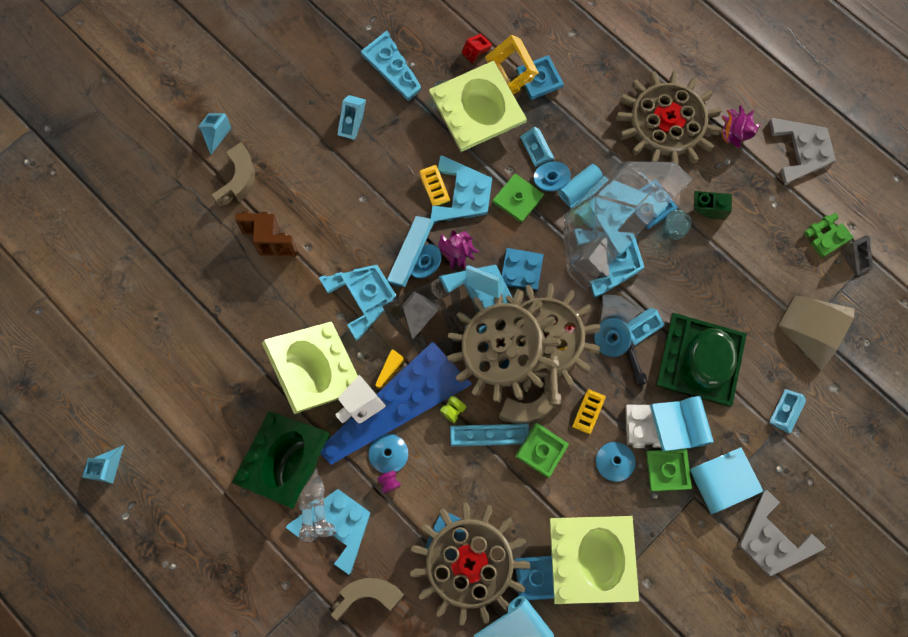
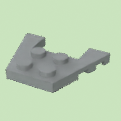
[769,118,836,185]
[739,489,826,576]

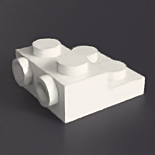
[625,405,661,448]

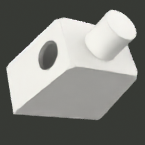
[335,375,386,423]

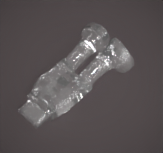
[299,468,336,542]

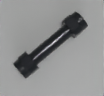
[625,341,648,386]

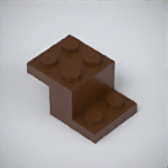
[235,211,297,256]

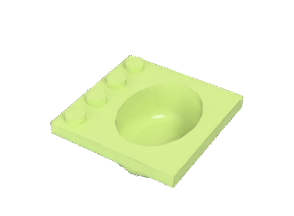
[429,61,527,152]
[262,322,358,414]
[549,516,639,604]

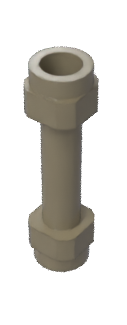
[545,356,562,405]

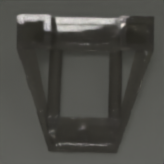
[382,273,465,356]

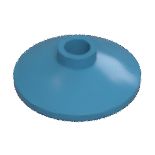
[534,162,571,191]
[411,244,442,278]
[594,318,631,357]
[369,434,408,473]
[596,442,635,482]

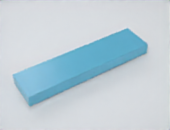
[387,216,434,287]
[450,424,529,447]

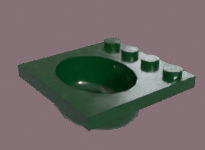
[655,313,747,407]
[232,411,330,509]

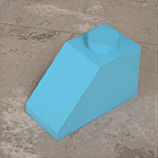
[337,95,366,140]

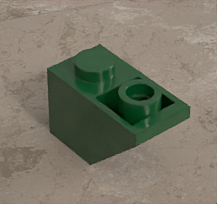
[694,191,732,220]

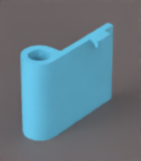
[558,164,609,230]
[650,396,714,452]
[690,448,763,515]
[474,596,554,637]

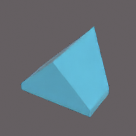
[198,113,232,155]
[82,445,124,484]

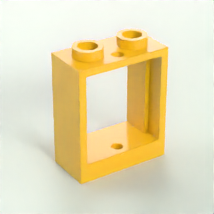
[485,35,539,94]

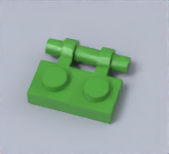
[804,213,854,258]

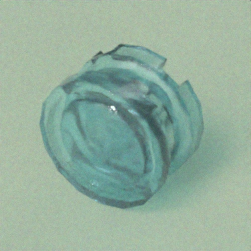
[663,210,692,240]

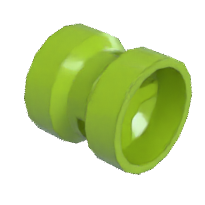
[439,395,467,423]

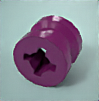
[377,471,401,494]

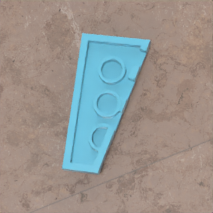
[361,31,422,101]

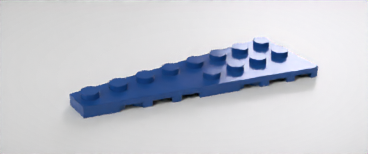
[320,342,472,464]

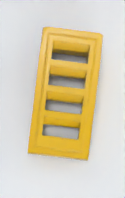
[419,165,450,206]
[375,349,405,392]
[572,389,606,434]

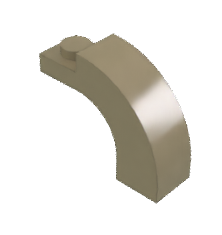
[212,142,255,207]
[499,377,559,424]
[331,578,405,621]

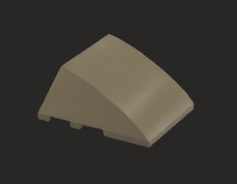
[777,295,855,372]

